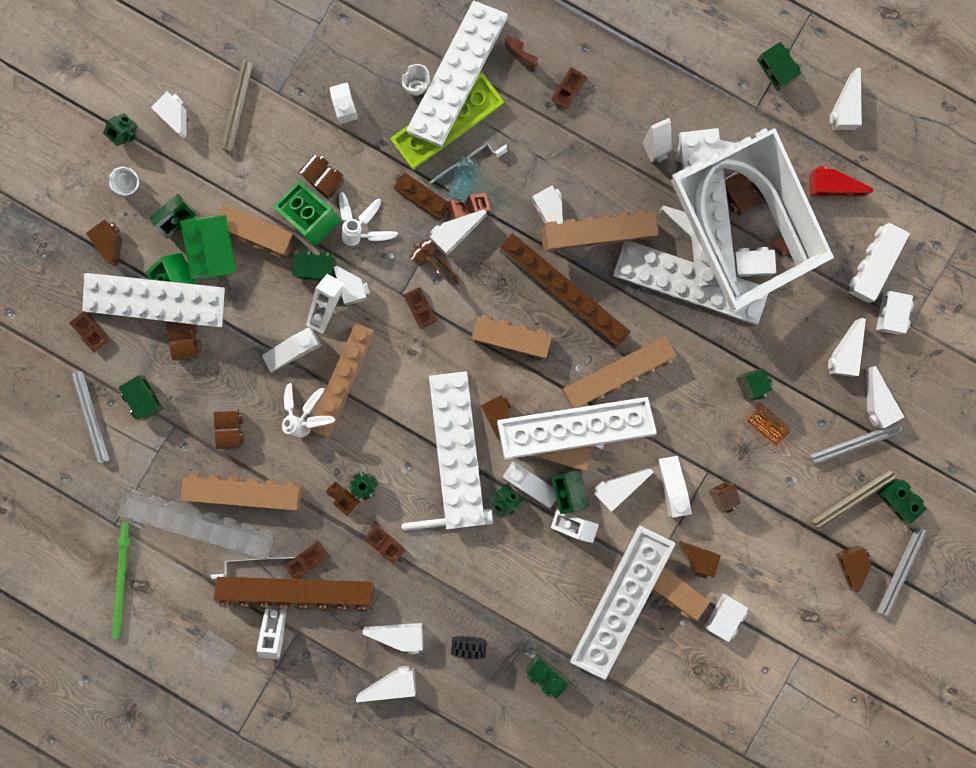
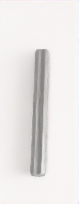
[71,371,109,463]
[810,423,902,464]
[878,527,927,617]

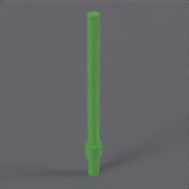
[112,522,130,639]

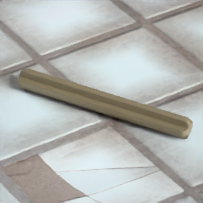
[221,60,253,152]
[812,471,897,529]

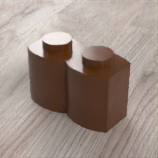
[299,155,344,199]
[725,171,761,216]
[166,322,201,361]
[214,409,244,449]

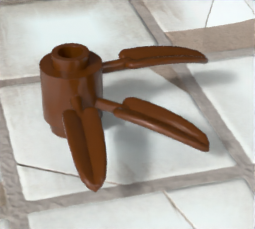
[409,239,459,284]

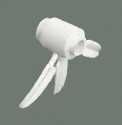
[339,192,398,246]
[282,383,335,438]

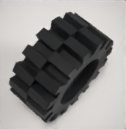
[451,636,487,660]

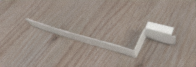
[430,143,507,185]
[211,557,296,579]

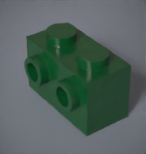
[757,42,802,91]
[149,193,196,239]
[293,251,336,281]
[736,369,773,401]
[119,375,164,421]
[551,469,589,514]
[877,479,927,524]
[526,653,569,699]

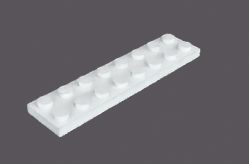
[406,0,508,147]
[679,128,737,287]
[613,241,768,325]
[82,273,225,327]
[429,371,485,529]
[497,397,657,460]
[570,525,675,680]

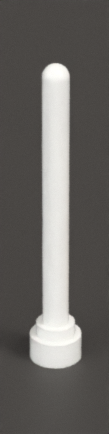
[401,509,493,531]

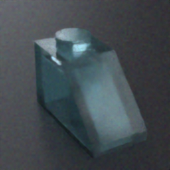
[448,155,480,203]

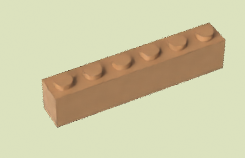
[540,210,659,252]
[309,322,376,437]
[562,336,676,409]
[181,473,302,511]

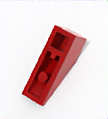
[809,166,873,196]

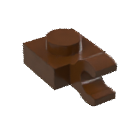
[325,481,360,516]

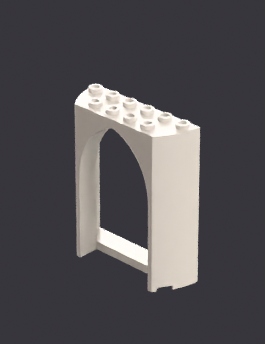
[670,128,834,310]

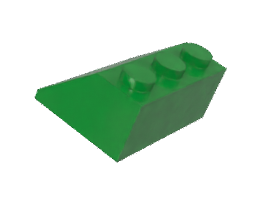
[180,215,236,279]
[146,253,196,322]

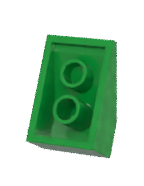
[272,180,342,247]

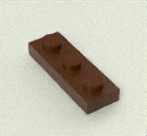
[394,172,449,221]

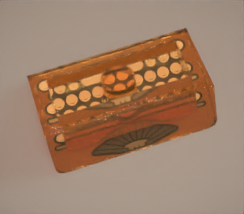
[747,404,790,445]

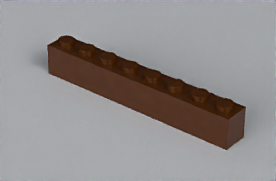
[500,233,631,348]
[214,577,374,612]

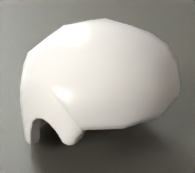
[402,64,430,96]
[109,166,139,196]

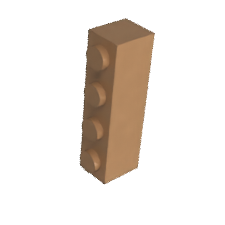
[218,204,296,258]
[472,315,552,359]
[532,446,593,471]
[651,567,711,620]

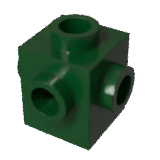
[103,113,138,146]
[349,471,379,501]
[487,483,522,518]

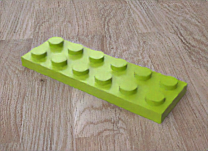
[390,72,504,170]

